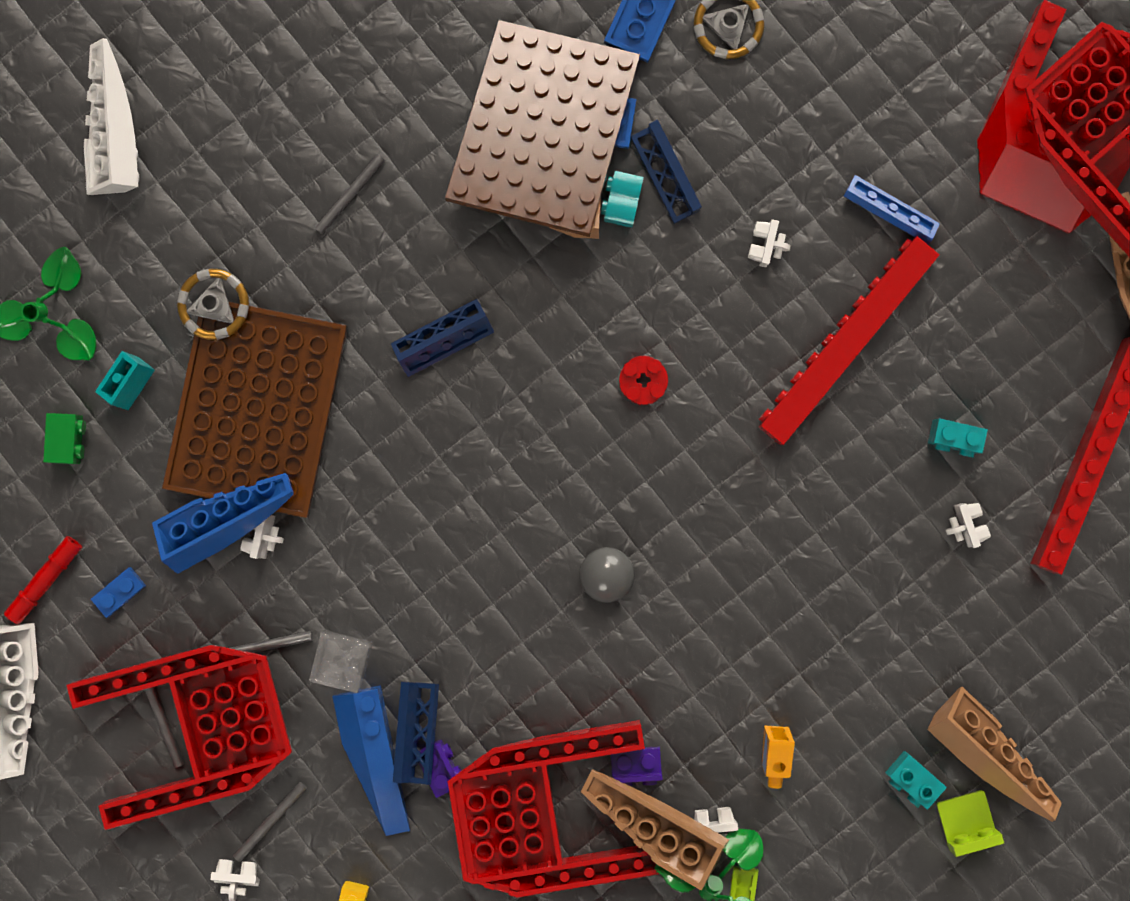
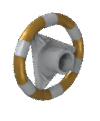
[694,0,765,59]
[177,269,249,340]

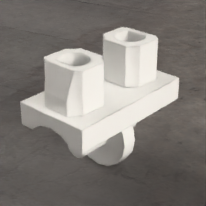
[748,219,791,267]
[946,503,991,548]
[241,515,284,559]
[694,807,738,837]
[210,859,260,901]

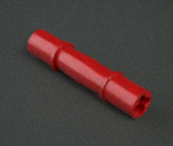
[4,536,83,625]

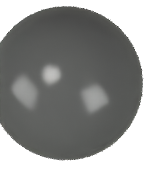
[579,547,635,603]

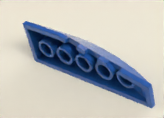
[152,473,294,574]
[332,685,410,836]

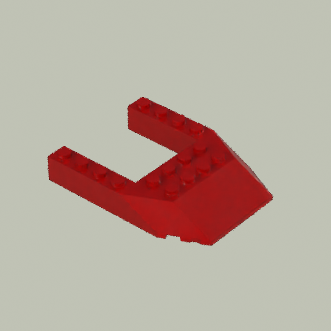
[977,0,1130,233]
[1025,22,1130,258]
[66,645,292,830]
[447,720,659,898]

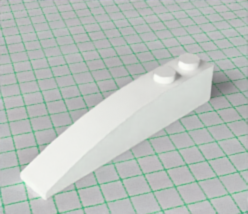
[84,38,139,195]
[0,623,38,780]

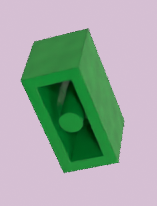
[43,413,86,464]

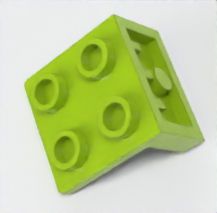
[936,790,1004,857]

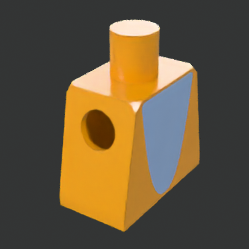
[762,726,795,789]

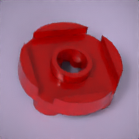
[619,356,668,405]

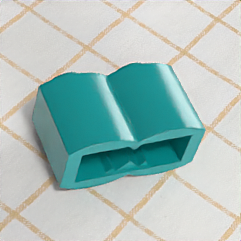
[600,171,644,228]

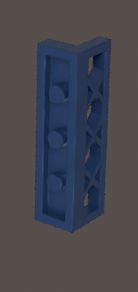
[630,119,702,224]
[391,299,494,377]
[393,682,439,785]

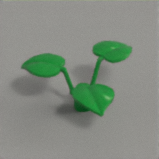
[0,247,96,360]
[654,829,763,901]

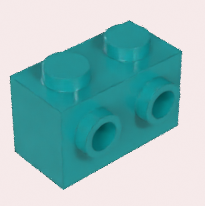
[95,351,155,410]
[928,418,988,457]
[885,751,947,810]

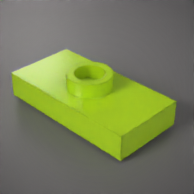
[729,865,759,901]

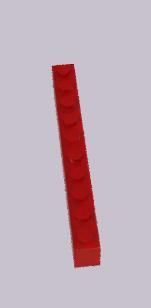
[758,236,940,445]
[1030,337,1130,575]

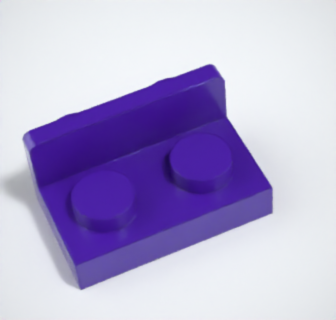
[416,739,462,798]
[611,747,663,786]

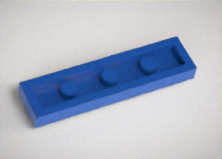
[844,175,940,245]

